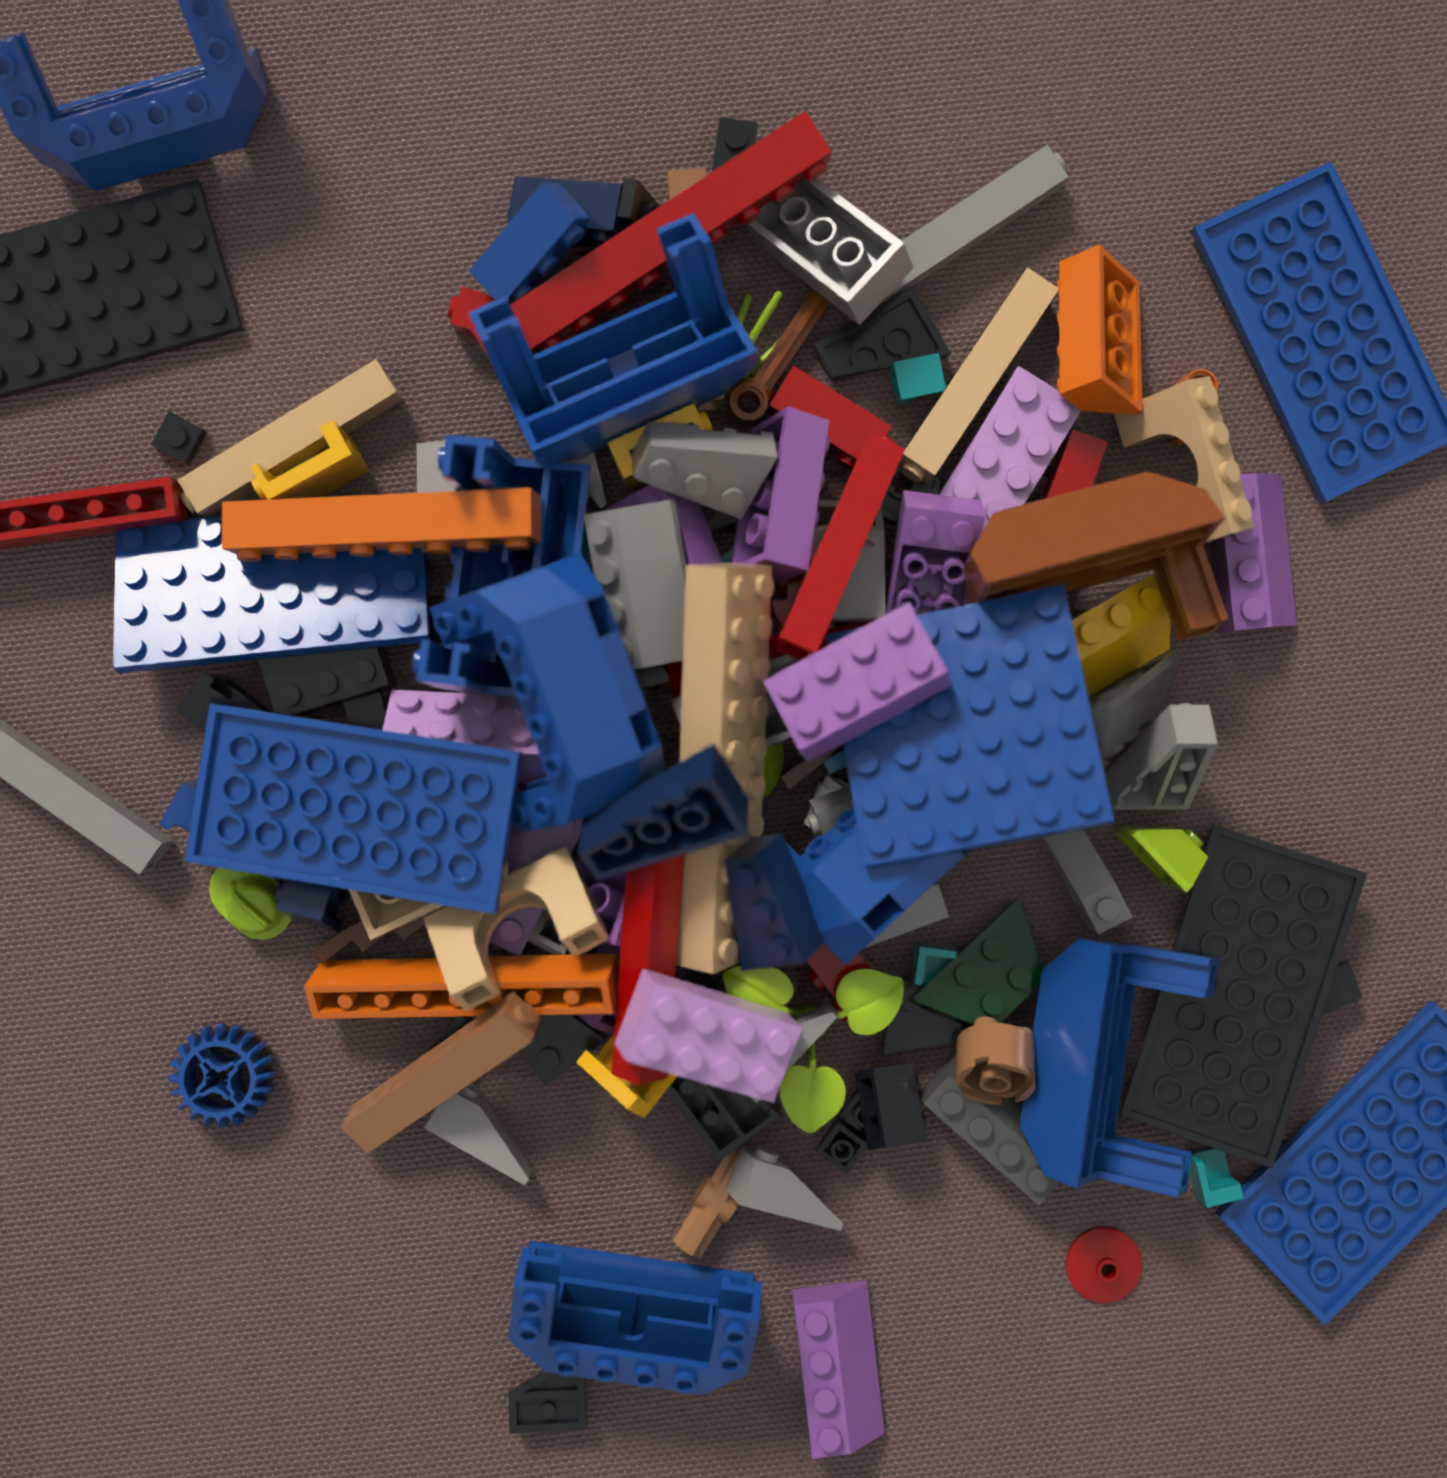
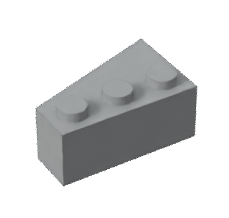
[632,421,778,519]
[1106,703,1218,810]

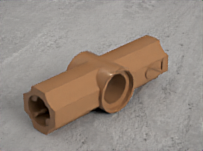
[673,1144,751,1258]

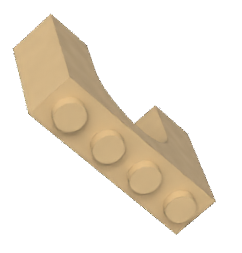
[1114,376,1254,544]
[423,846,610,1012]

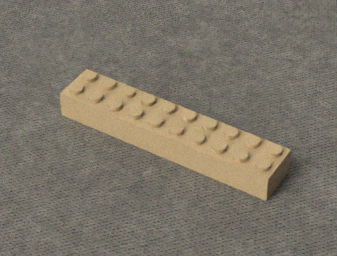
[676,562,774,974]

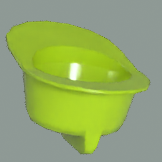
[209,867,292,940]

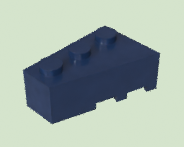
[507,176,628,248]
[725,833,826,970]

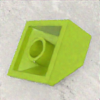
[1113,826,1208,893]

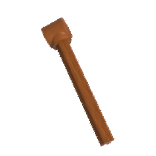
[729,289,830,429]

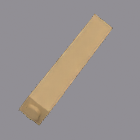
[898,267,1059,485]
[177,359,403,517]

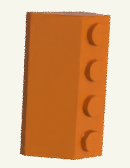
[1057,244,1143,415]

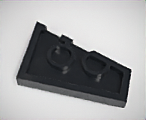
[813,287,951,380]
[881,980,1003,1055]
[519,1014,607,1085]

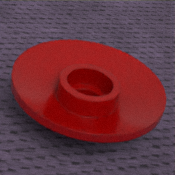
[1066,1226,1142,1303]

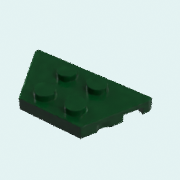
[910,899,1042,1026]

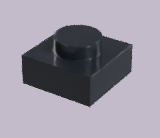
[151,411,207,465]

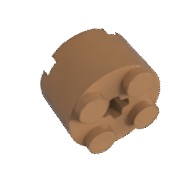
[955,1017,1035,1105]

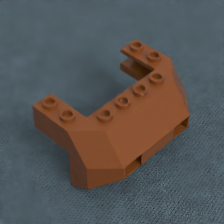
[963,471,1229,642]

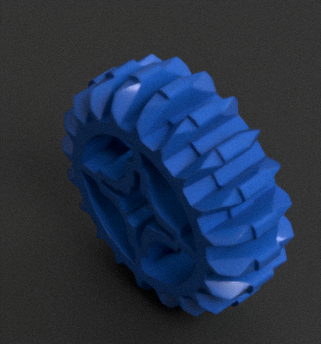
[168,1023,276,1129]

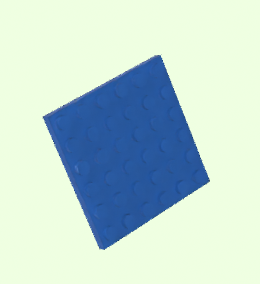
[825,584,1114,869]

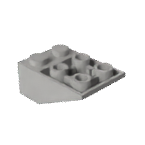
[803,500,886,622]

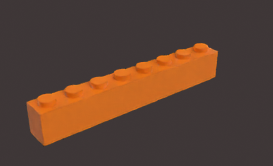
[222,488,541,561]
[304,953,619,1019]

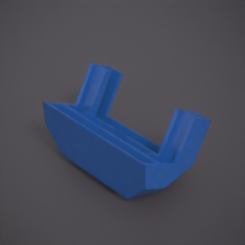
[0,0,269,191]
[468,213,758,464]
[413,435,591,699]
[430,553,664,833]
[774,808,971,965]
[1019,939,1219,1197]
[508,1241,762,1395]

